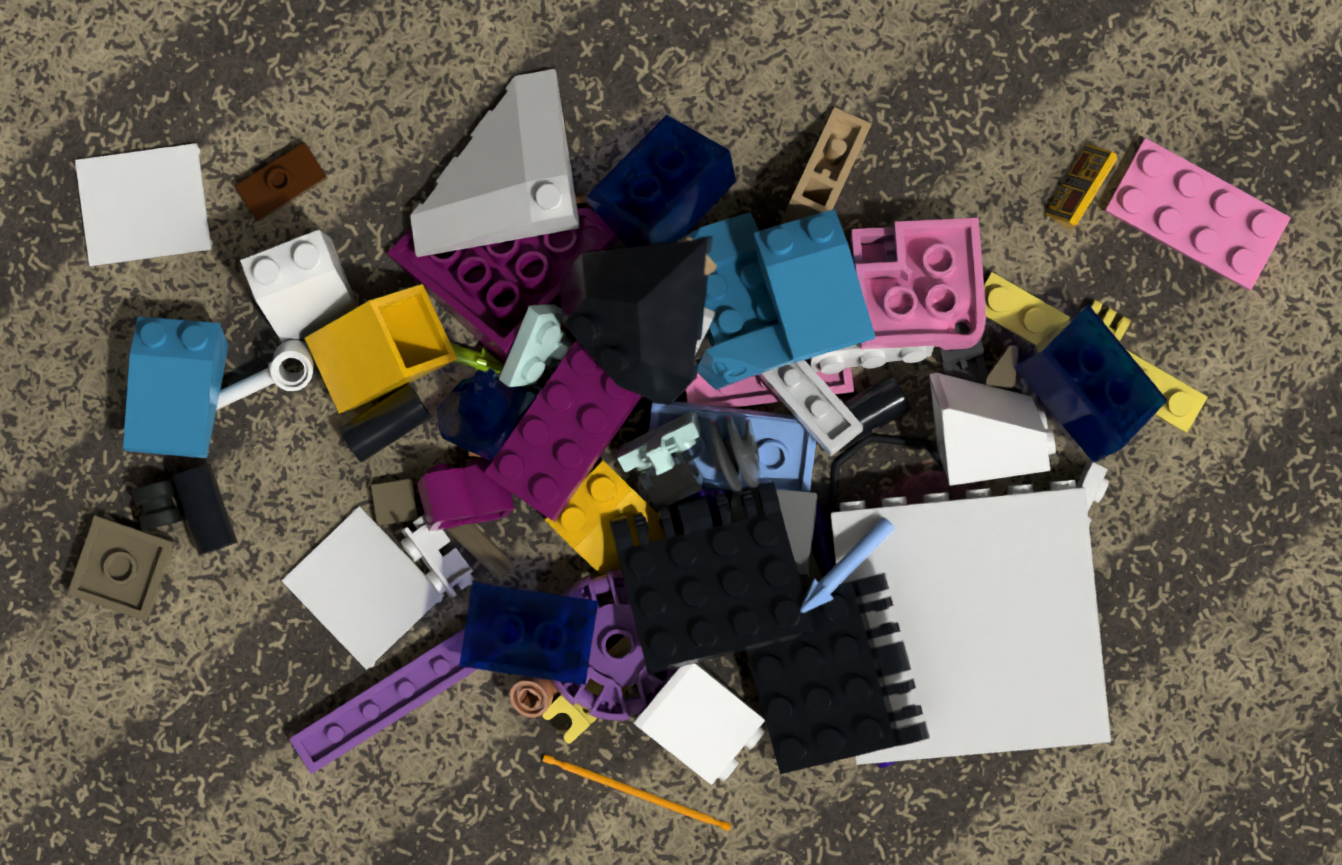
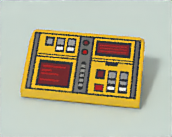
[1045,145,1118,229]

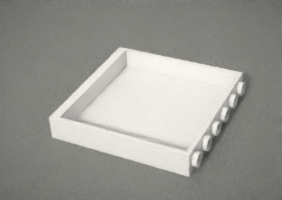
[831,480,1111,765]

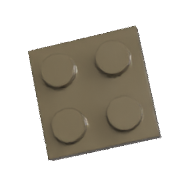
[67,515,176,621]

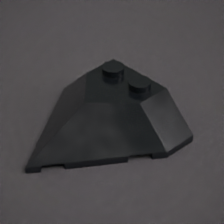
[559,236,713,405]

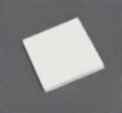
[75,143,213,267]
[282,506,444,670]

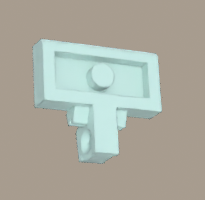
[499,304,575,387]
[617,410,701,475]

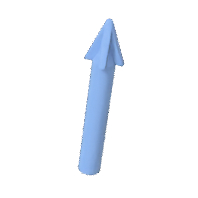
[800,517,895,613]

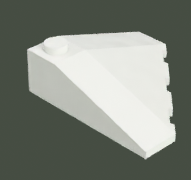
[410,69,580,257]

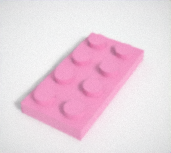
[1104,138,1291,291]

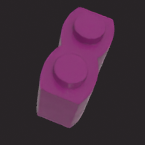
[417,457,515,531]

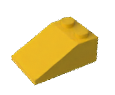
[545,460,679,575]

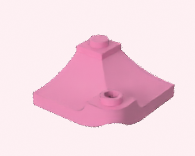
[850,218,986,350]

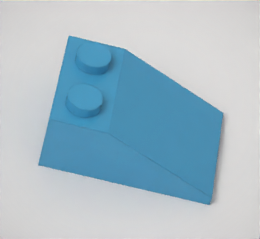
[754,209,875,363]
[123,316,229,458]

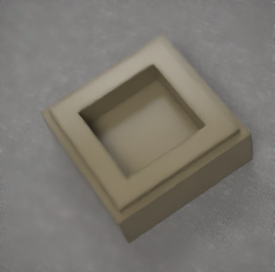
[371,478,419,526]

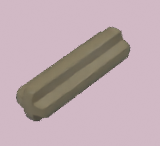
[446,524,514,579]

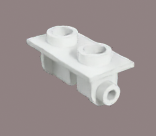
[400,514,475,597]

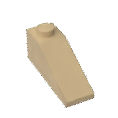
[780,107,872,225]

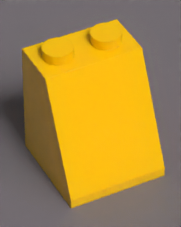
[304,284,457,414]

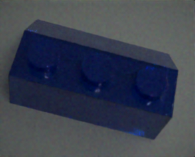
[586,114,736,246]
[1014,304,1168,463]

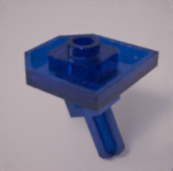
[436,368,538,461]

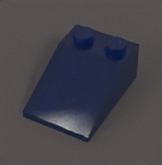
[458,579,599,685]

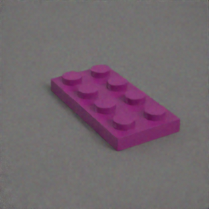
[484,340,642,522]

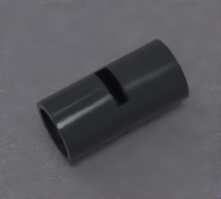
[839,374,912,452]
[339,383,432,463]
[171,464,238,556]

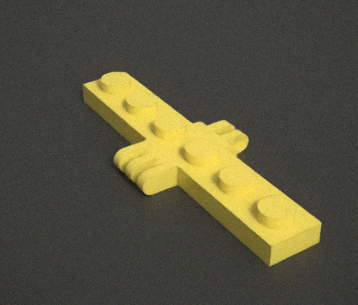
[984,272,1208,433]

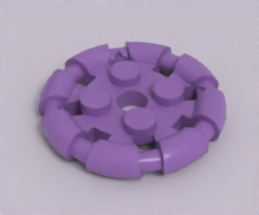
[542,569,680,721]

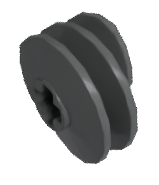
[710,415,760,492]

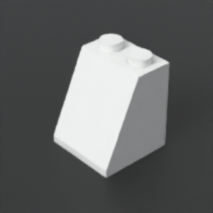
[240,229,358,343]
[929,373,1056,486]
[634,663,766,785]

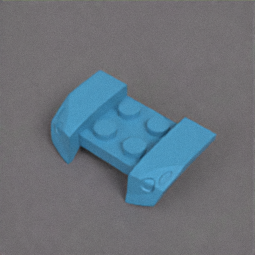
[683,212,794,390]

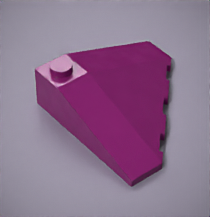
[387,208,620,363]

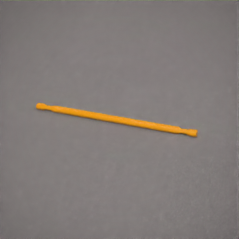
[542,754,731,831]

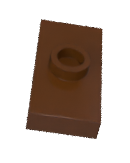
[235,142,328,222]

